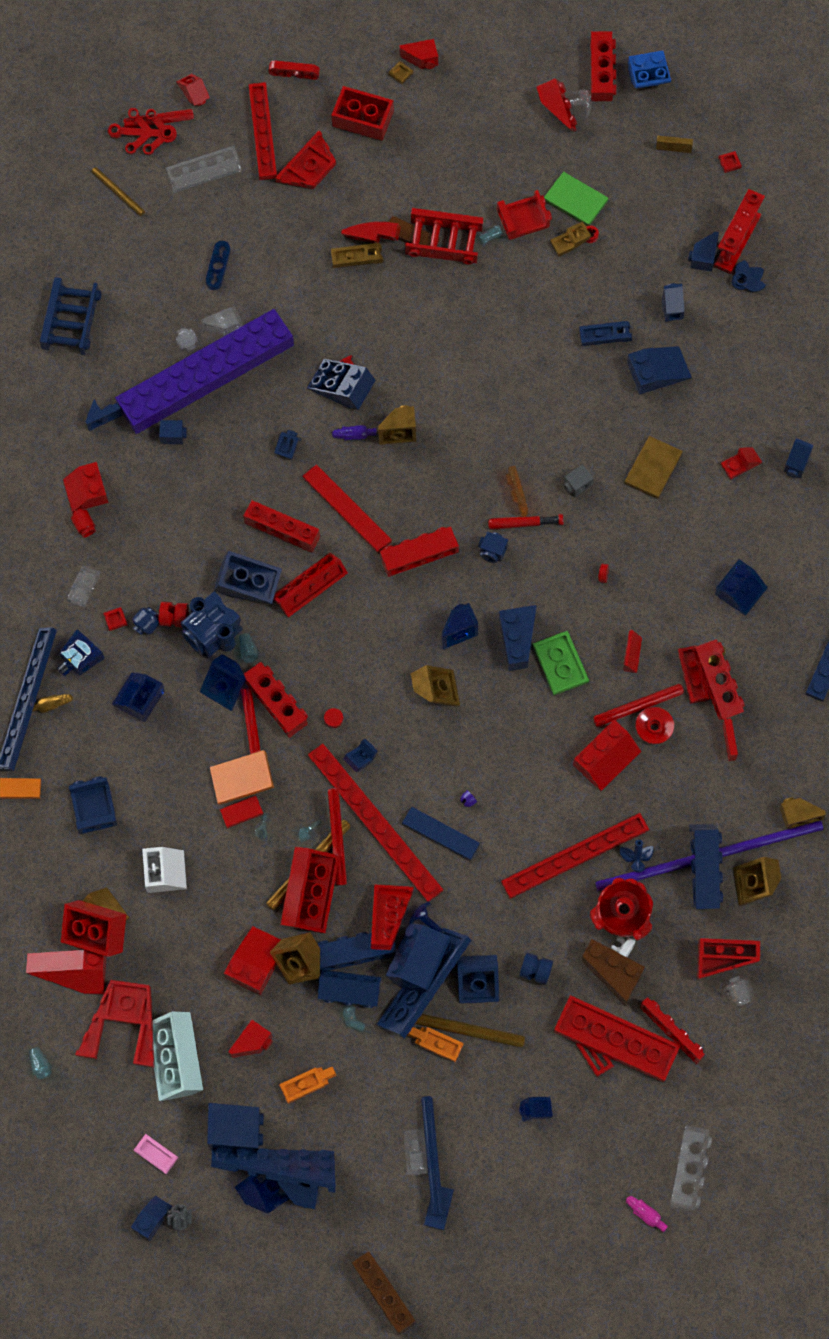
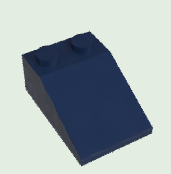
[627,346,692,394]
[214,551,282,604]

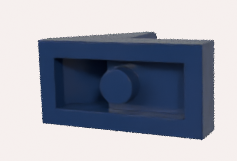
[85,399,122,431]

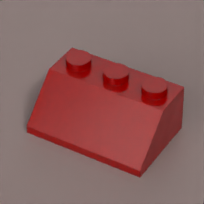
[573,720,641,791]

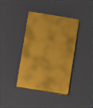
[624,436,683,499]

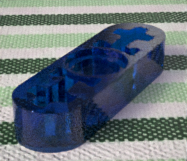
[206,241,231,290]

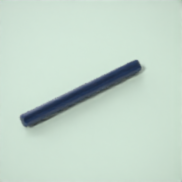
[421,1096,443,1216]

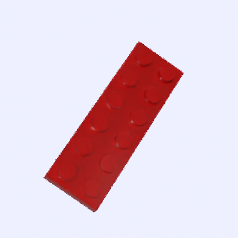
[553,995,681,1083]

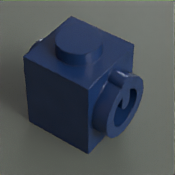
[478,531,508,563]

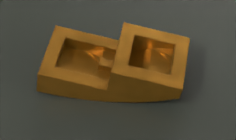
[550,221,591,257]

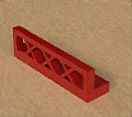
[273,553,348,618]

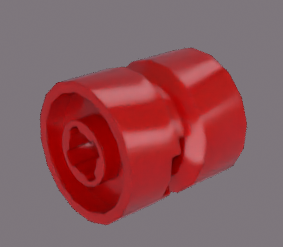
[159,602,189,628]

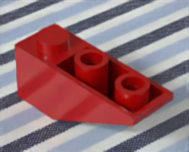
[536,78,577,132]

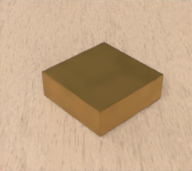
[389,61,413,84]

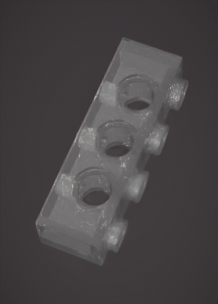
[669,1125,712,1213]

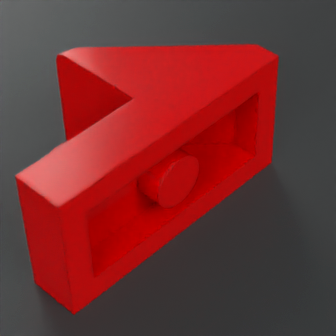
[721,447,762,480]

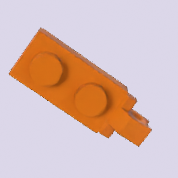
[407,1027,464,1063]
[279,1066,337,1104]

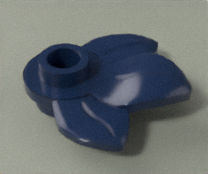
[731,260,766,292]

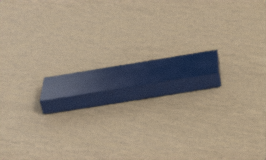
[402,807,480,861]

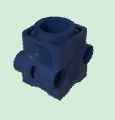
[181,591,243,659]

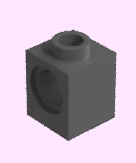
[563,464,594,497]

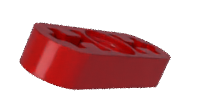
[268,61,320,80]

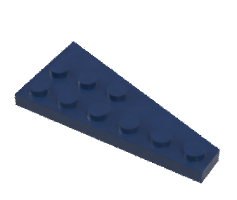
[211,1148,336,1193]

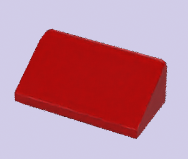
[623,630,642,673]

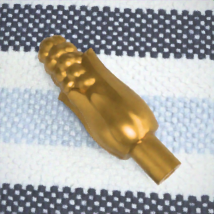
[32,694,73,713]

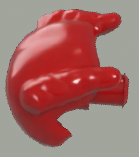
[590,877,653,940]

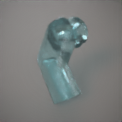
[342,1005,366,1033]

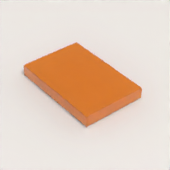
[210,750,274,805]

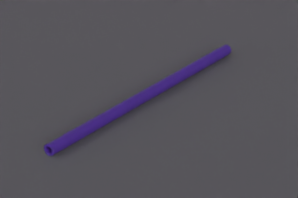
[595,820,823,891]

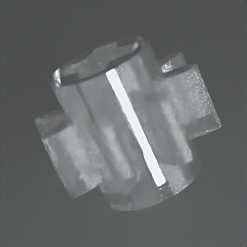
[175,327,198,351]

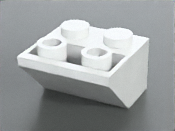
[142,847,187,893]

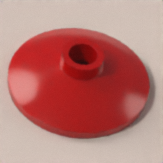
[635,707,674,744]

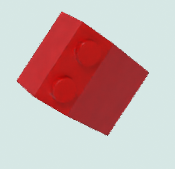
[224,926,281,995]

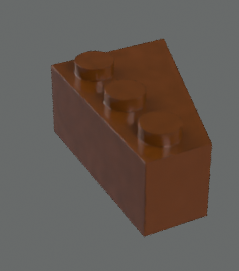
[582,939,645,1006]

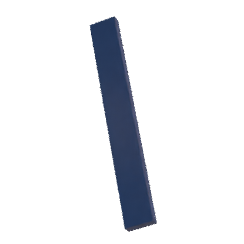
[0,627,57,771]

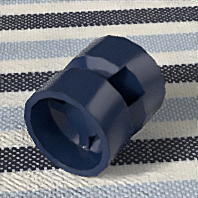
[519,952,554,985]

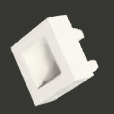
[611,936,636,957]

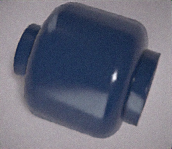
[132,607,159,635]

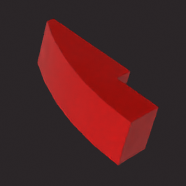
[341,222,401,243]

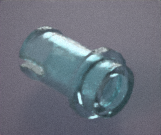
[479,225,503,245]

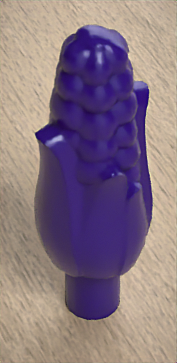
[332,425,377,441]

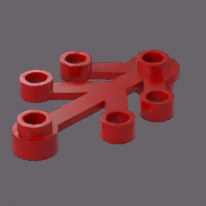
[108,108,177,155]

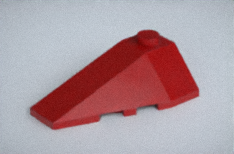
[26,950,107,994]

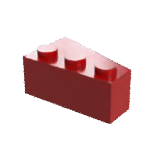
[697,938,760,980]

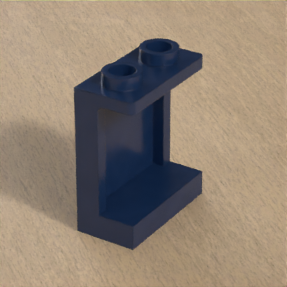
[69,776,118,834]

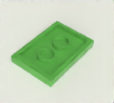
[544,172,609,226]
[532,631,589,695]

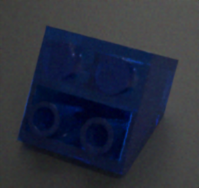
[112,672,165,722]

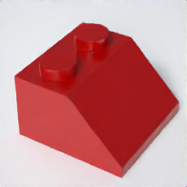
[63,462,108,513]

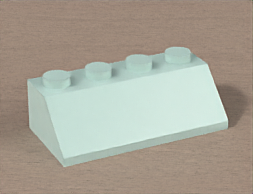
[152,1012,203,1101]

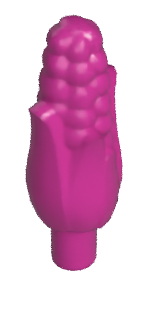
[626,1196,668,1233]

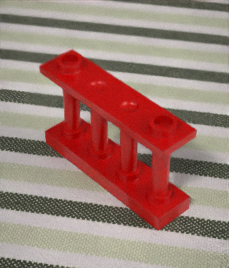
[714,189,765,274]
[405,208,484,265]

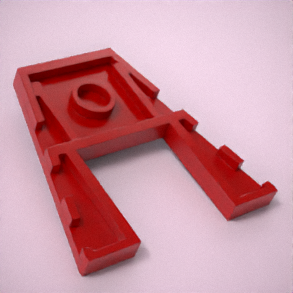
[75,980,154,1068]

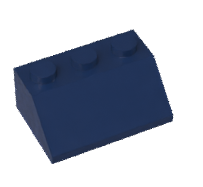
[386,924,451,991]

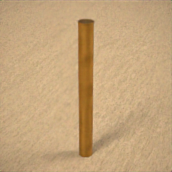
[91,167,145,217]

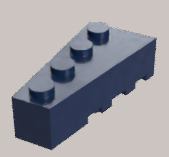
[689,824,723,909]

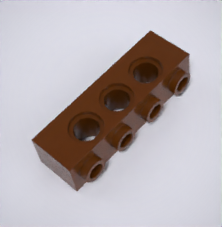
[352,1251,416,1335]

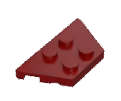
[275,131,336,189]

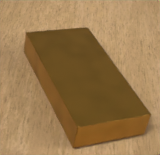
[656,135,693,153]

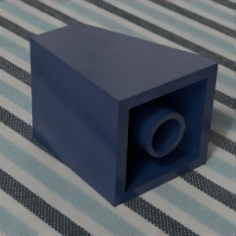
[207,1103,264,1151]

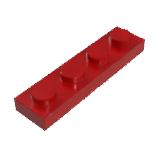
[640,997,705,1065]

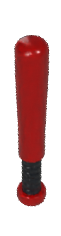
[488,514,564,530]

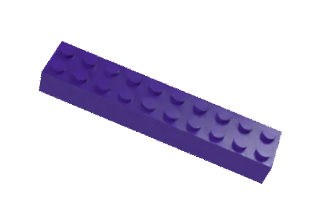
[115,309,294,434]

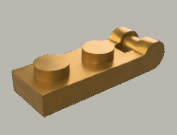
[331,243,384,268]

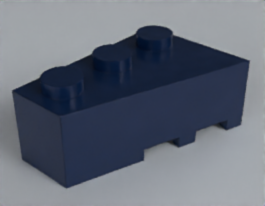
[499,605,537,671]

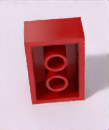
[331,86,394,141]
[61,900,127,957]

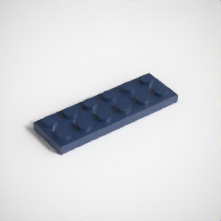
[376,928,471,1039]

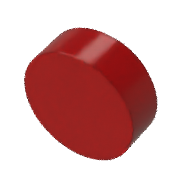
[598,563,609,583]
[324,708,343,728]

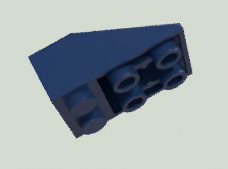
[307,359,376,410]

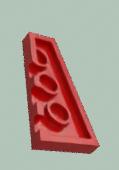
[371,884,414,950]

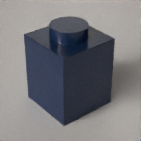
[159,420,187,445]

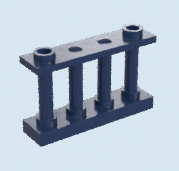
[40,277,102,355]

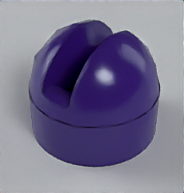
[460,790,477,807]

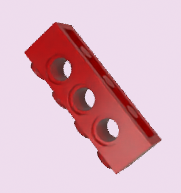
[590,31,617,101]
[243,500,320,553]
[692,639,745,720]
[243,662,308,738]

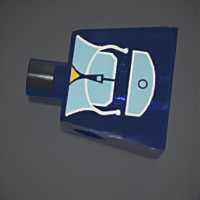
[57,629,105,677]

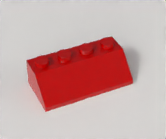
[280,847,340,933]

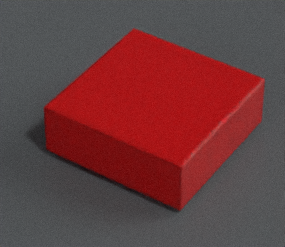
[718,151,742,173]
[103,607,127,631]

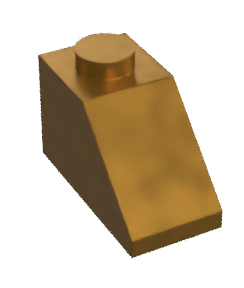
[780,797,826,829]

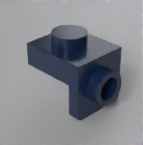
[344,739,378,773]

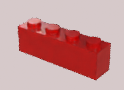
[380,526,459,577]

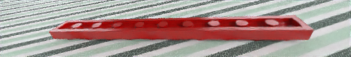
[308,744,443,903]

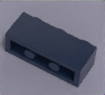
[318,970,382,1008]

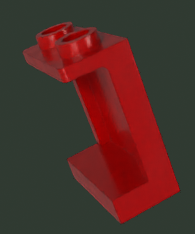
[497,190,552,240]

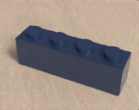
[317,932,397,973]

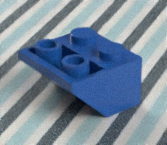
[628,50,671,89]

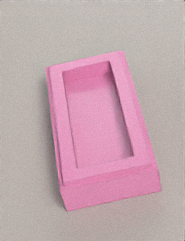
[134,1134,178,1174]

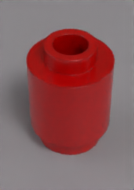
[71,509,96,538]

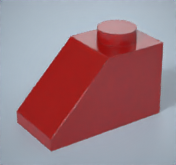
[399,39,439,69]
[176,74,210,106]
[228,1020,273,1058]

